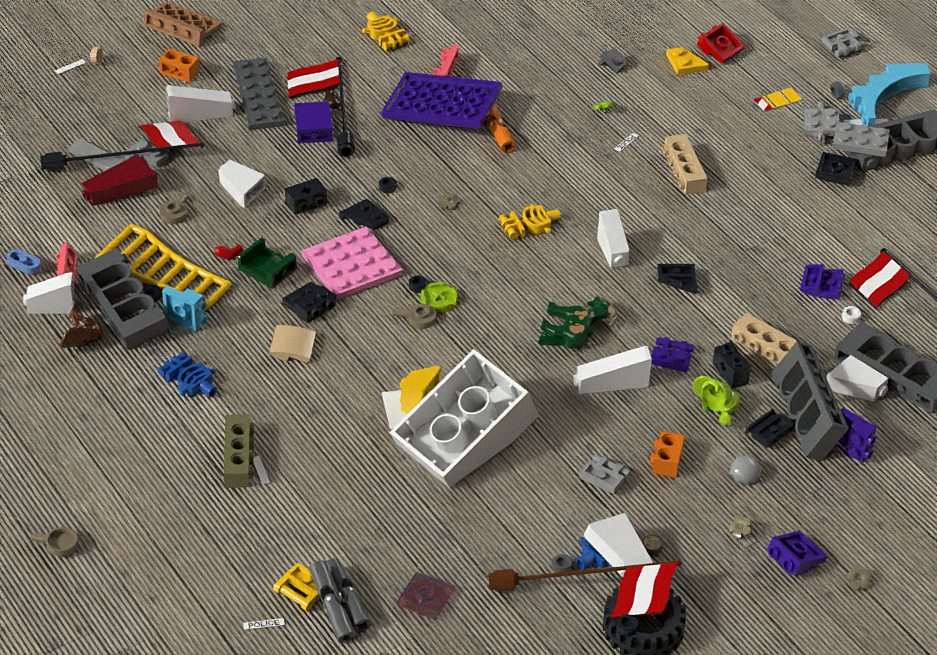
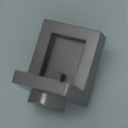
[598,47,628,73]

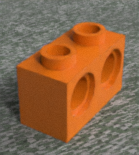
[159,48,200,82]
[650,431,685,477]

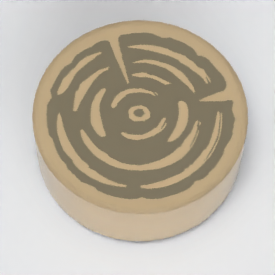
[90,47,104,64]

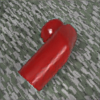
[214,244,243,260]

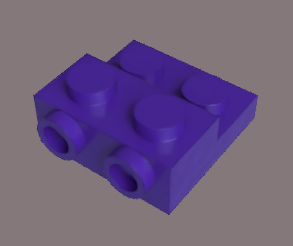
[838,407,877,463]
[767,531,828,576]

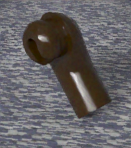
[324,90,341,110]

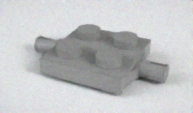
[804,102,839,144]

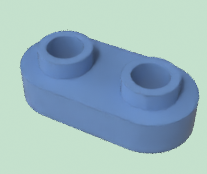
[6,249,41,274]

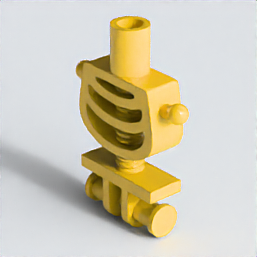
[362,12,410,50]
[499,204,561,240]

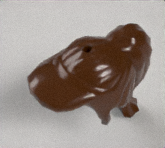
[60,306,103,348]

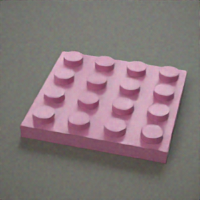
[301,226,403,300]

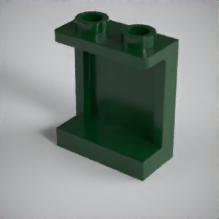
[238,237,297,289]

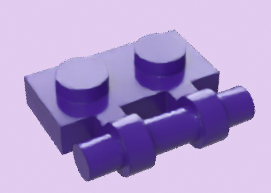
[651,337,695,372]

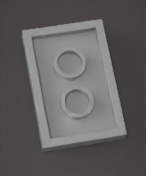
[833,122,890,157]

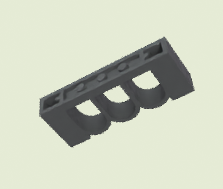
[846,109,937,171]
[76,248,170,350]
[834,322,937,414]
[771,341,849,461]

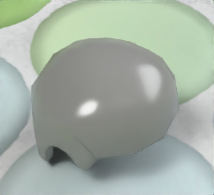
[729,455,762,484]

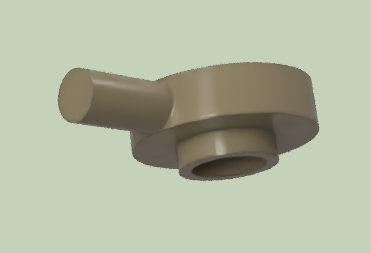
[160,193,188,224]
[393,304,436,329]
[30,527,78,556]

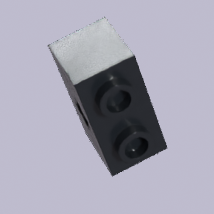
[285,178,327,215]
[712,342,751,389]

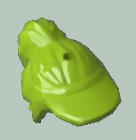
[692,376,740,425]

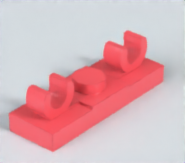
[432,44,459,77]
[55,242,78,285]

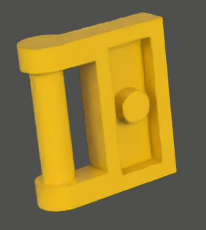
[273,562,320,611]

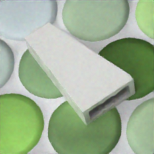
[166,85,236,122]
[573,346,652,394]
[584,513,653,577]

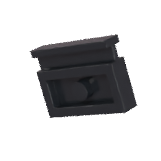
[745,408,794,448]

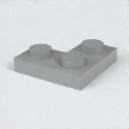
[117,139,169,167]

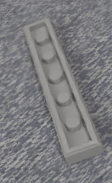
[68,138,161,194]

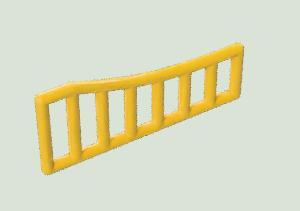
[95,224,232,310]

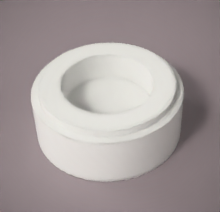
[842,306,861,324]

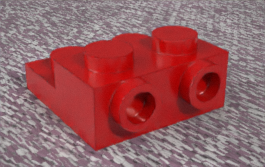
[697,23,745,64]

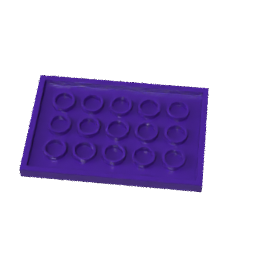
[381,72,503,129]

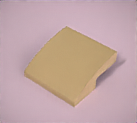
[269,325,316,363]

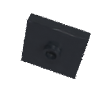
[815,152,857,185]

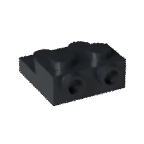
[282,282,336,323]

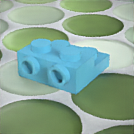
[162,286,208,332]

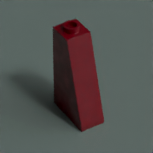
[81,154,159,206]

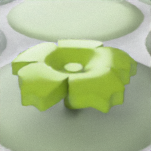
[594,101,615,112]

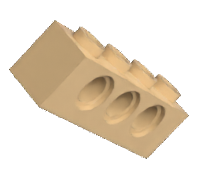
[662,134,707,195]
[731,313,797,364]

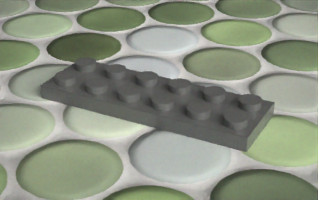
[233,58,284,130]

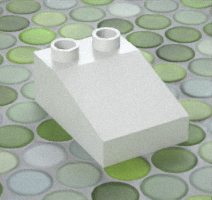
[389,349,539,488]

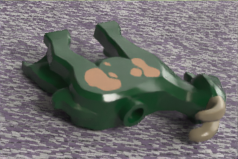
[538,296,617,349]

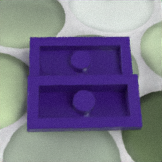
[800,264,845,299]

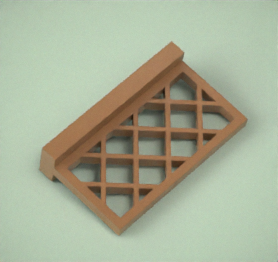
[144,1,222,47]

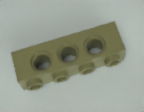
[224,415,254,488]

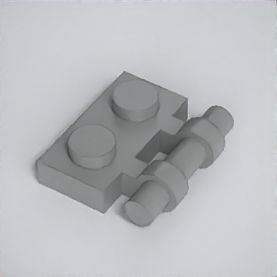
[822,27,866,57]
[579,454,631,494]

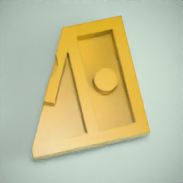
[666,47,709,75]

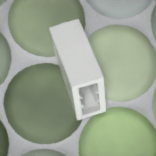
[219,159,265,208]
[597,209,630,268]
[23,273,75,314]
[827,355,888,402]

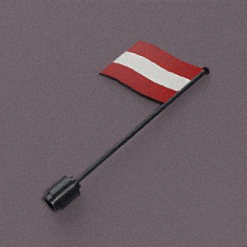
[287,57,355,157]
[40,121,204,171]
[849,248,937,309]

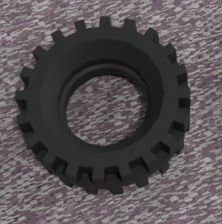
[603,587,686,655]

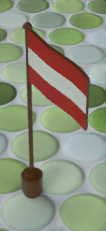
[488,558,682,619]

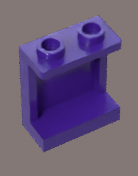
[294,101,333,143]

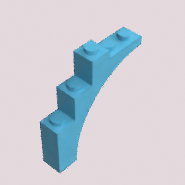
[848,63,930,126]

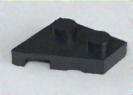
[339,199,389,230]
[657,264,697,294]

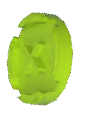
[421,282,458,312]

